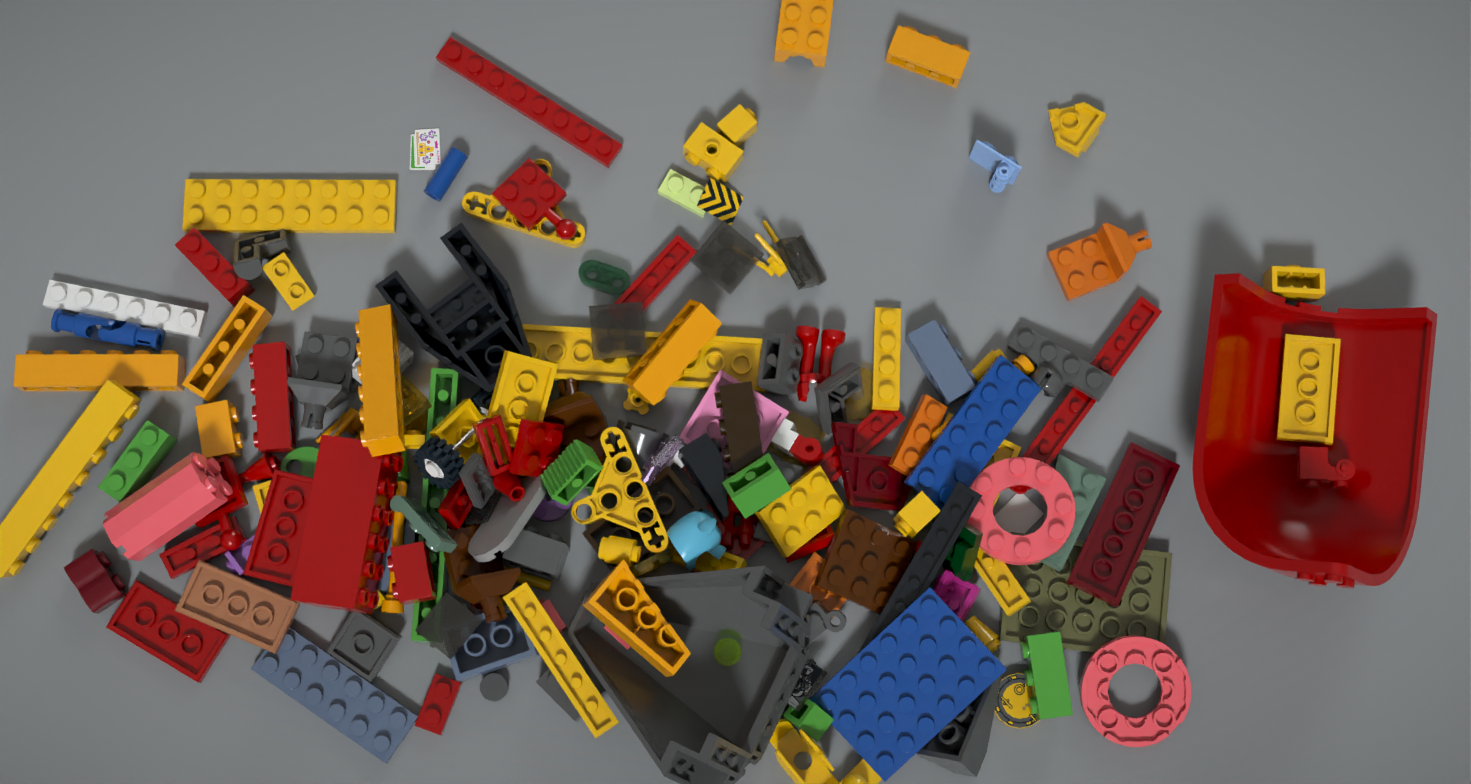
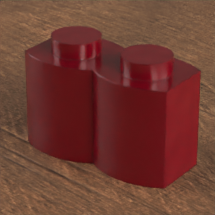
[64,549,126,614]

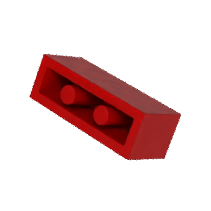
[175,227,255,307]

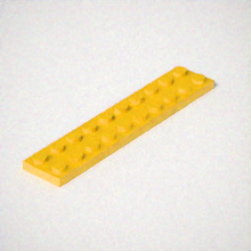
[522,324,767,393]

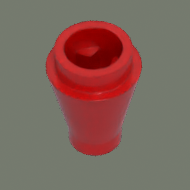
[493,469,525,501]

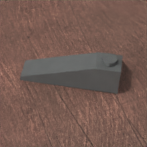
[916,675,1001,777]

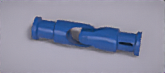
[51,308,165,352]

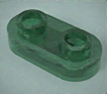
[578,260,630,296]

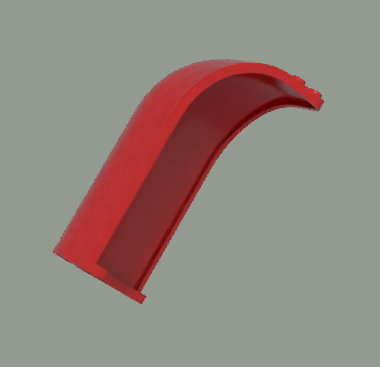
[1192,273,1437,589]

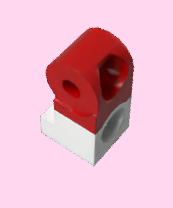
[771,418,824,466]

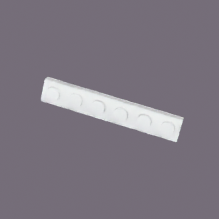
[43,280,207,339]

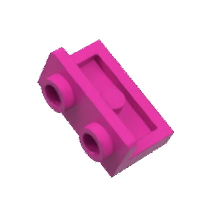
[934,569,980,622]

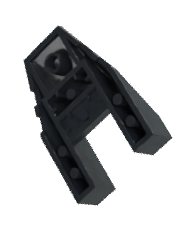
[375,222,533,394]

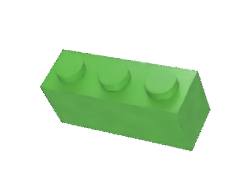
[98,420,178,502]
[1020,631,1073,720]

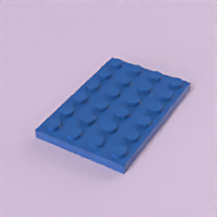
[809,587,1007,782]

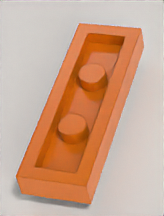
[888,394,948,477]

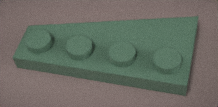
[1040,454,1107,572]

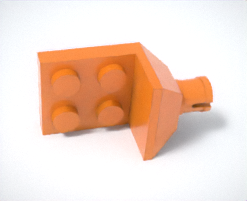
[1046,223,1152,302]

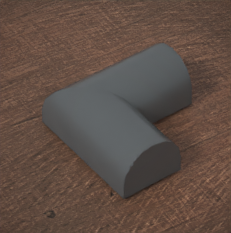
[233,228,292,280]
[814,362,863,435]

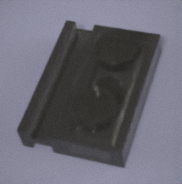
[774,235,827,290]

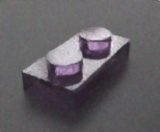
[640,434,684,486]

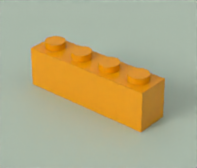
[182,295,273,403]
[622,299,722,405]

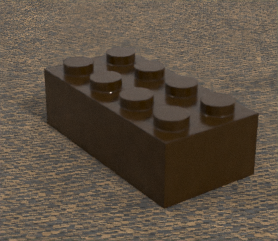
[582,466,702,571]

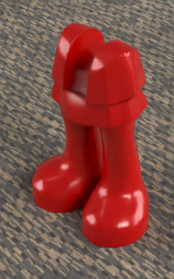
[795,326,846,402]

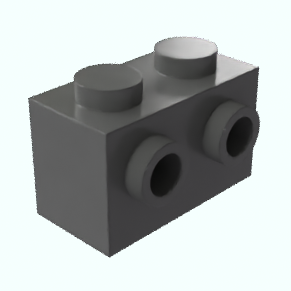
[757,332,803,395]

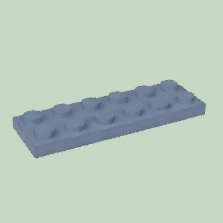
[251,627,418,763]

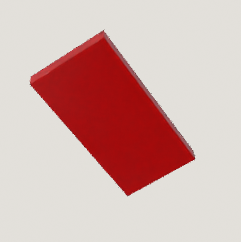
[243,469,313,587]
[106,580,231,683]

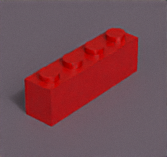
[249,342,296,454]

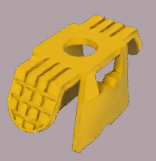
[769,719,840,784]

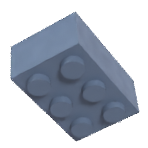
[440,605,539,682]

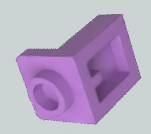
[224,535,255,577]

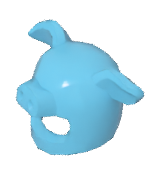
[667,510,726,572]

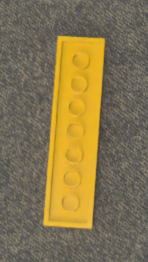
[182,179,397,233]

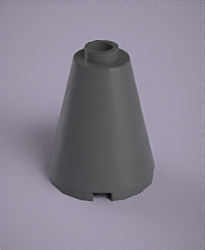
[615,419,670,496]

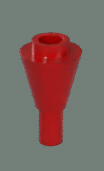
[238,452,281,485]

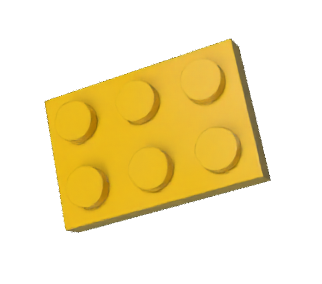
[755,466,846,557]

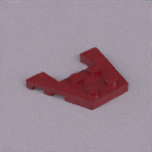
[831,422,911,511]

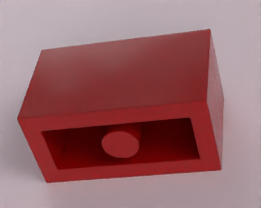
[387,541,437,605]

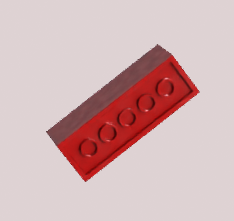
[290,435,404,614]

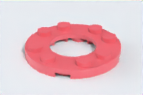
[967,457,1076,565]
[1079,635,1192,747]

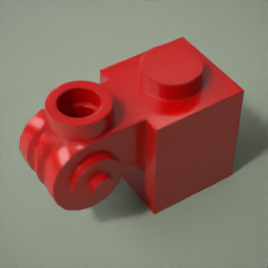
[1296,446,1356,489]

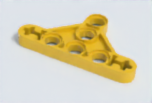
[462,159,586,248]
[571,427,670,553]

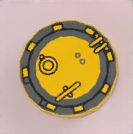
[994,673,1040,729]

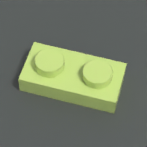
[658,169,707,218]

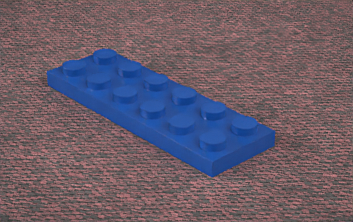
[904,355,1042,510]

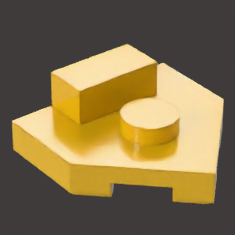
[1048,102,1107,158]

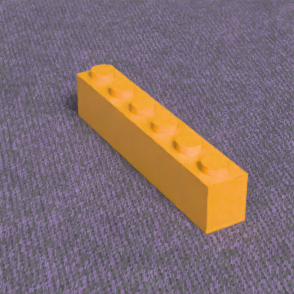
[355,304,406,457]
[14,350,186,392]

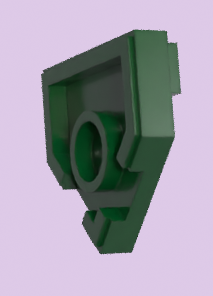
[943,522,983,582]

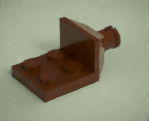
[544,379,617,472]
[443,525,521,623]

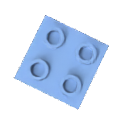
[969,140,1022,193]

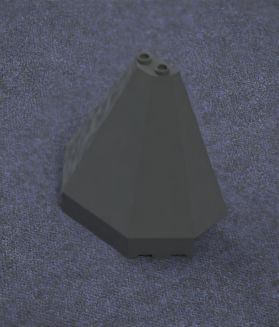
[567,566,813,784]

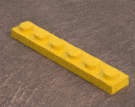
[503,582,619,738]

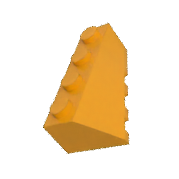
[582,559,691,677]

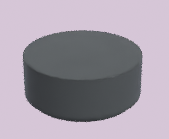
[480,673,508,701]

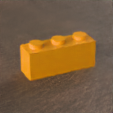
[885,25,971,88]

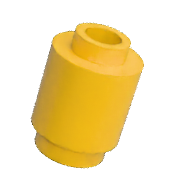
[598,535,641,567]

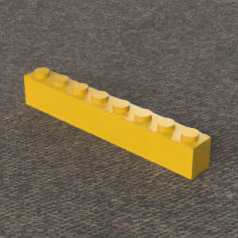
[0,380,142,578]

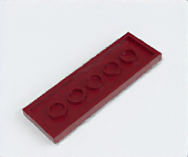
[1066,442,1180,607]

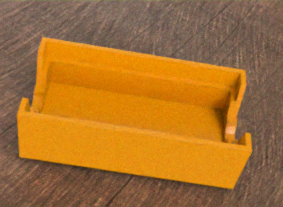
[774,0,834,67]

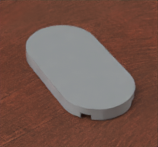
[468,476,546,562]

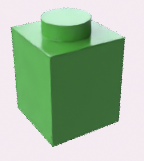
[783,697,834,742]

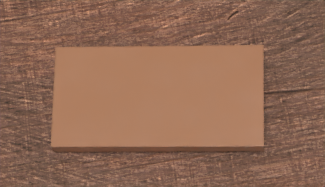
[175,560,301,654]

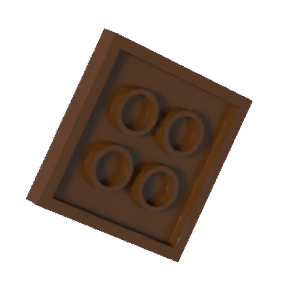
[814,509,917,615]

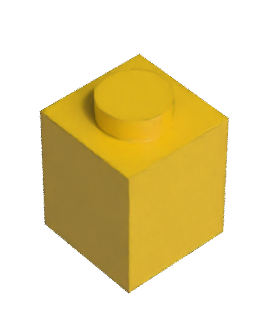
[717,104,758,147]

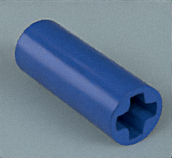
[424,147,468,202]

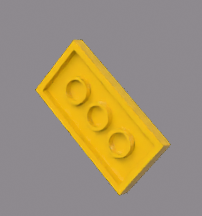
[1276,334,1341,445]
[477,350,558,464]

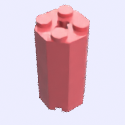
[103,452,233,561]

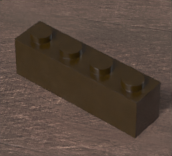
[714,381,763,478]

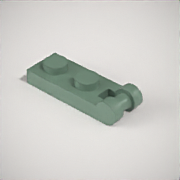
[390,495,458,553]

